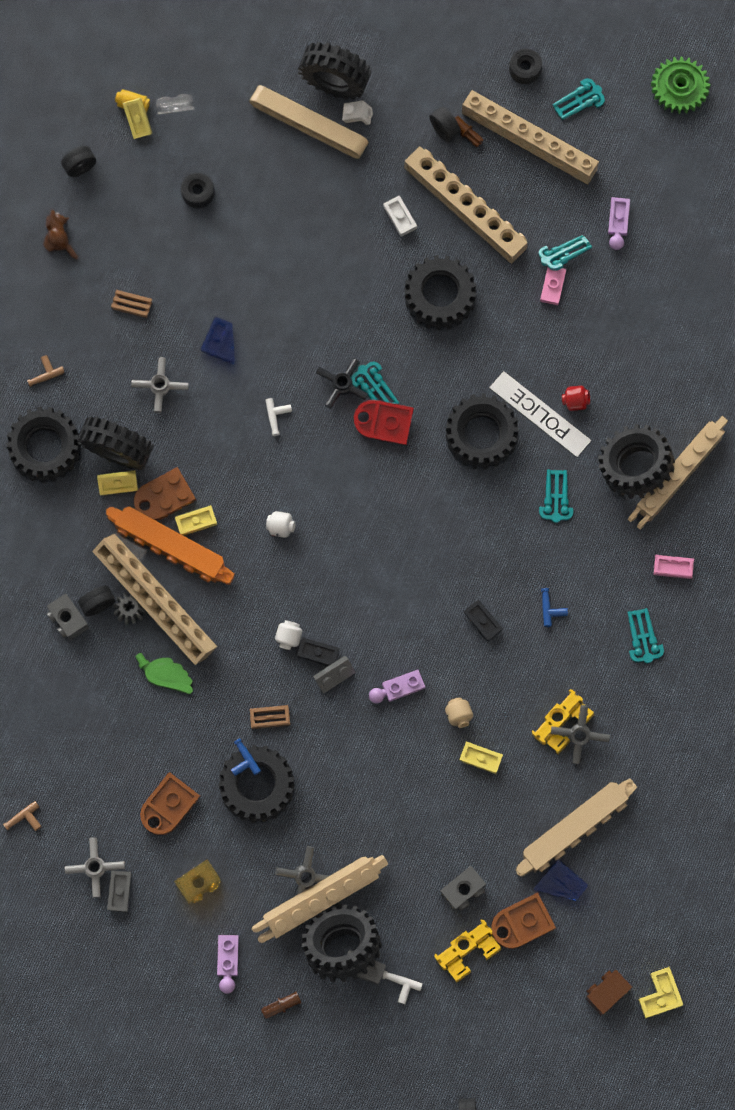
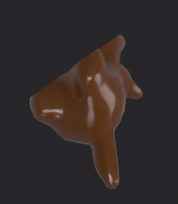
[43,210,78,259]

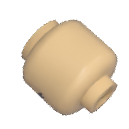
[445,698,473,728]

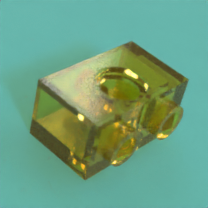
[174,860,221,904]

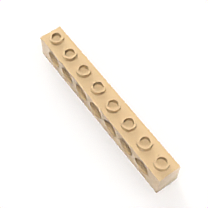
[462,90,599,185]
[404,146,528,264]
[92,534,217,665]

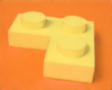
[638,967,683,1019]

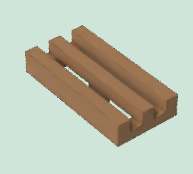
[111,290,152,318]
[250,705,290,729]

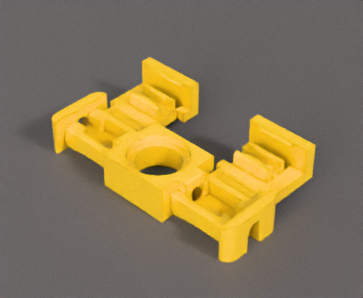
[532,689,594,754]
[435,920,501,983]

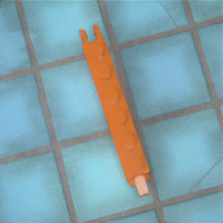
[106,506,235,585]

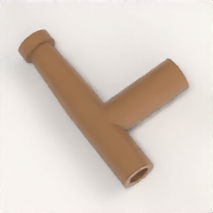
[27,355,65,387]
[3,801,41,831]

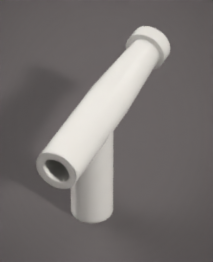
[265,398,292,436]
[382,971,423,1004]

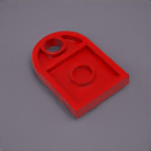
[354,400,414,445]

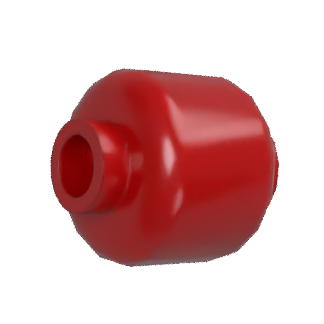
[562,386,590,411]

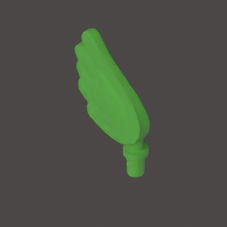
[135,653,193,694]

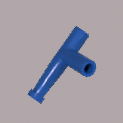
[541,588,568,627]
[231,738,261,776]

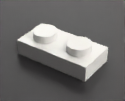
[383,196,417,237]

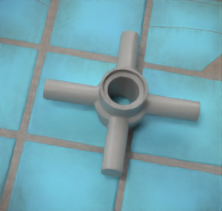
[131,357,189,413]
[65,838,125,898]

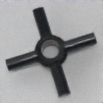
[316,358,369,409]

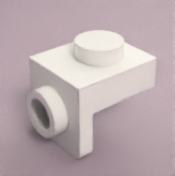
[342,101,373,125]

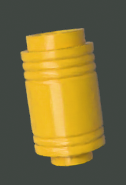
[115,89,150,113]

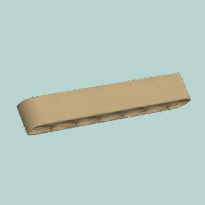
[249,85,369,159]

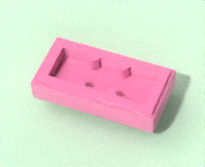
[540,268,566,305]
[653,555,694,579]

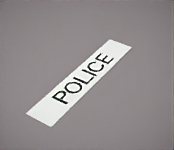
[489,371,591,457]

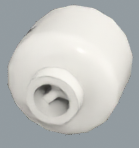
[266,511,296,538]
[275,620,303,650]

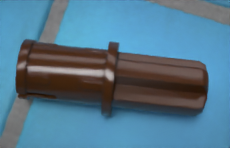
[455,116,483,147]
[261,991,301,1019]

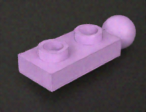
[608,197,630,250]
[369,670,425,703]
[217,935,239,994]

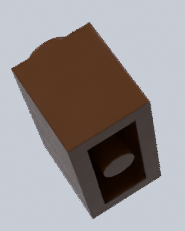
[585,970,632,1016]

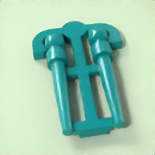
[552,78,605,120]
[539,235,592,271]
[351,362,399,404]
[539,469,573,523]
[628,608,664,663]

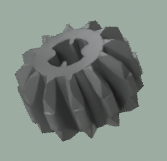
[113,593,146,625]

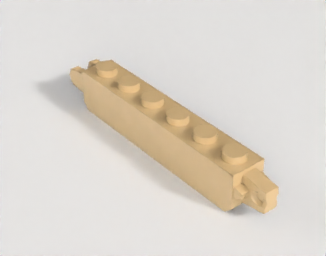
[628,416,728,529]
[515,779,637,877]
[252,855,388,943]

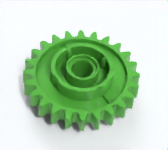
[651,56,710,114]

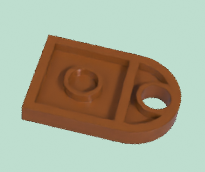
[134,467,196,521]
[140,772,200,835]
[491,892,556,949]

